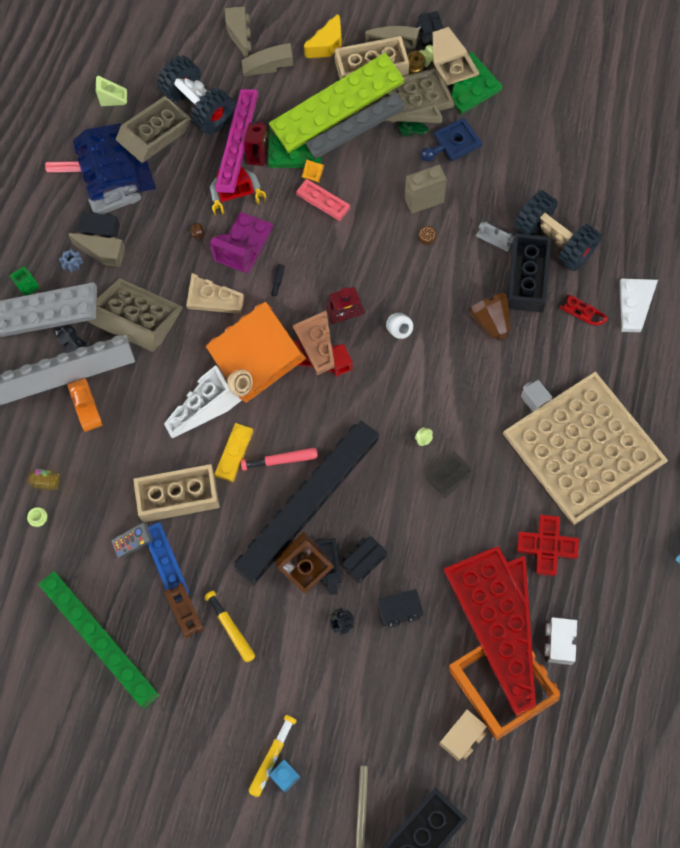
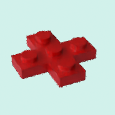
[517,515,579,577]

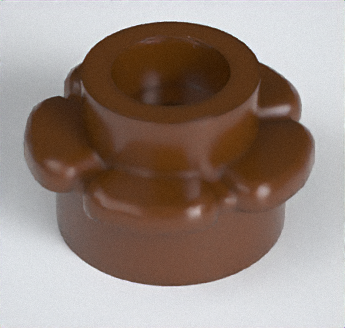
[190,223,205,240]

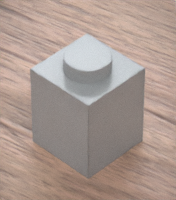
[521,380,552,412]

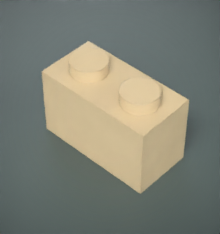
[439,710,487,761]

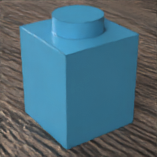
[269,760,300,793]

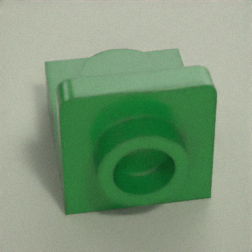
[9,266,40,296]

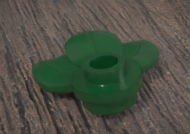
[399,121,429,137]

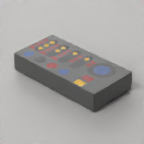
[111,523,153,559]

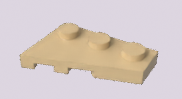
[186,273,244,314]

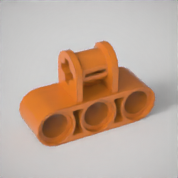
[67,378,103,432]

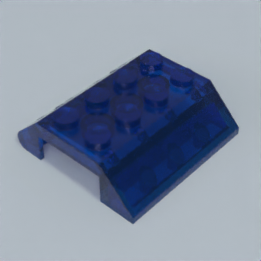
[72,123,156,201]

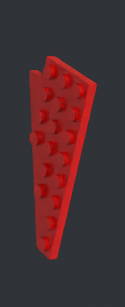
[444,546,536,716]

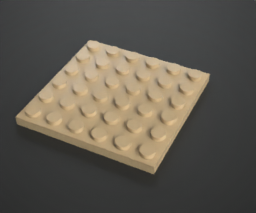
[503,371,668,526]

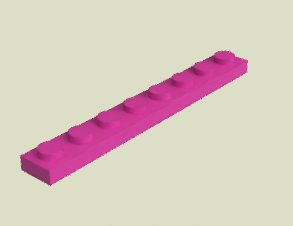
[215,89,258,193]

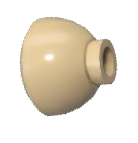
[227,369,253,396]

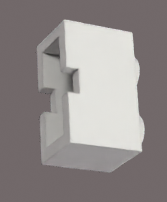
[544,618,577,665]

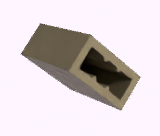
[405,165,447,214]

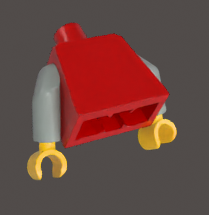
[210,166,266,215]

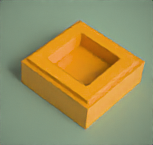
[302,160,324,182]

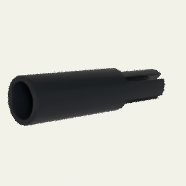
[271,264,285,297]

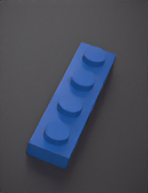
[148,522,190,601]

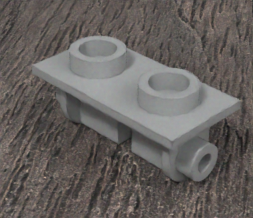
[476,222,514,252]

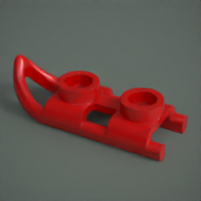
[559,294,608,326]

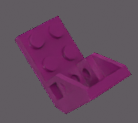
[210,212,273,274]

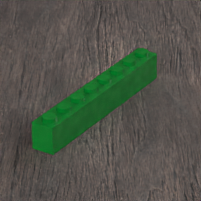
[38,571,160,709]

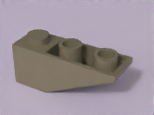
[225,7,251,58]
[69,233,125,267]

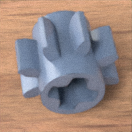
[59,249,83,273]

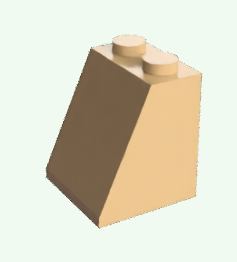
[433,27,479,85]

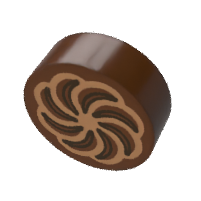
[418,226,437,245]

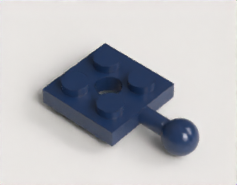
[421,118,482,162]

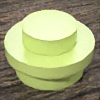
[415,427,433,446]
[27,507,47,527]

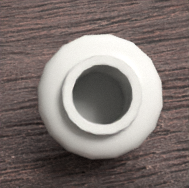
[386,313,413,339]

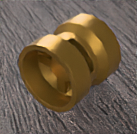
[407,51,424,75]

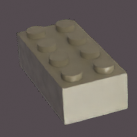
[116,96,191,163]

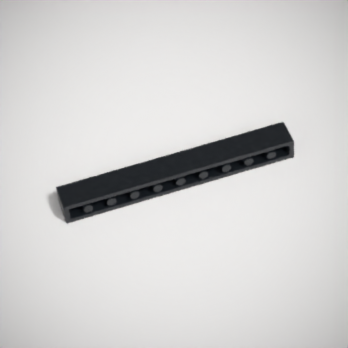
[234,420,379,586]

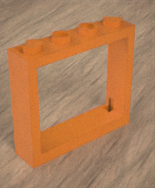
[449,646,560,741]

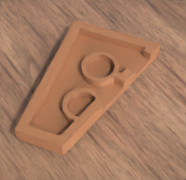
[292,311,334,375]

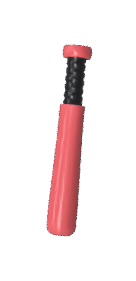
[241,448,318,471]

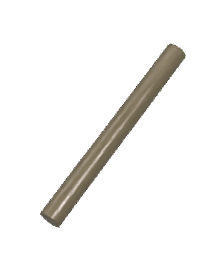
[356,766,368,848]

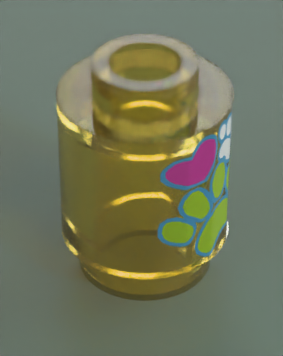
[29,469,60,490]

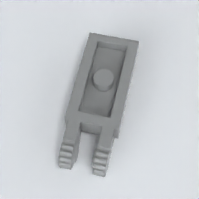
[88,184,141,214]

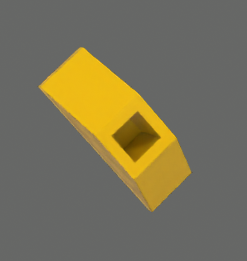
[304,14,342,58]

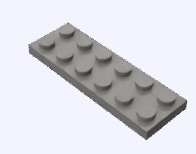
[0,282,97,337]

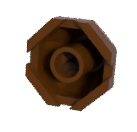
[468,293,511,341]

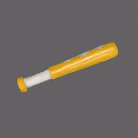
[249,715,296,797]

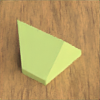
[96,76,127,106]

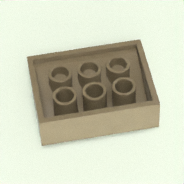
[89,278,183,352]

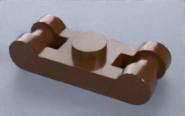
[164,582,204,639]

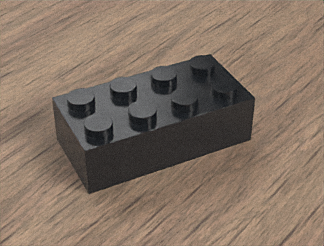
[507,233,552,313]
[382,787,468,848]

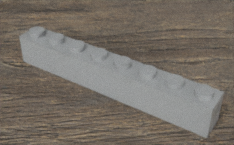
[0,335,135,405]

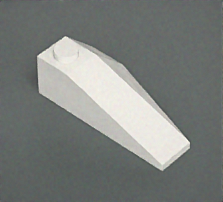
[164,366,241,438]

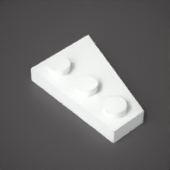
[620,279,658,332]

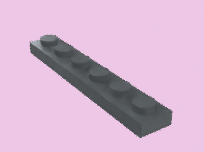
[306,93,406,159]

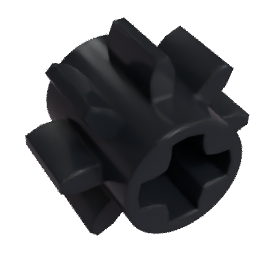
[329,608,354,635]

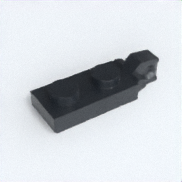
[316,538,341,595]

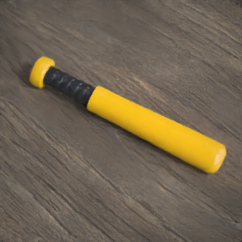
[204,591,255,662]

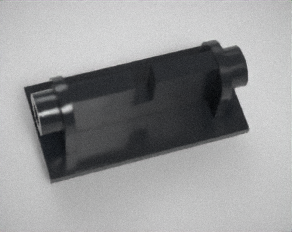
[55,324,86,353]

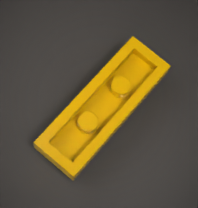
[215,423,254,482]

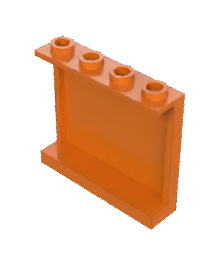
[206,301,307,403]

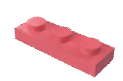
[296,179,350,221]

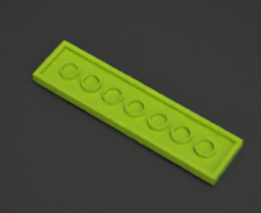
[269,52,405,153]

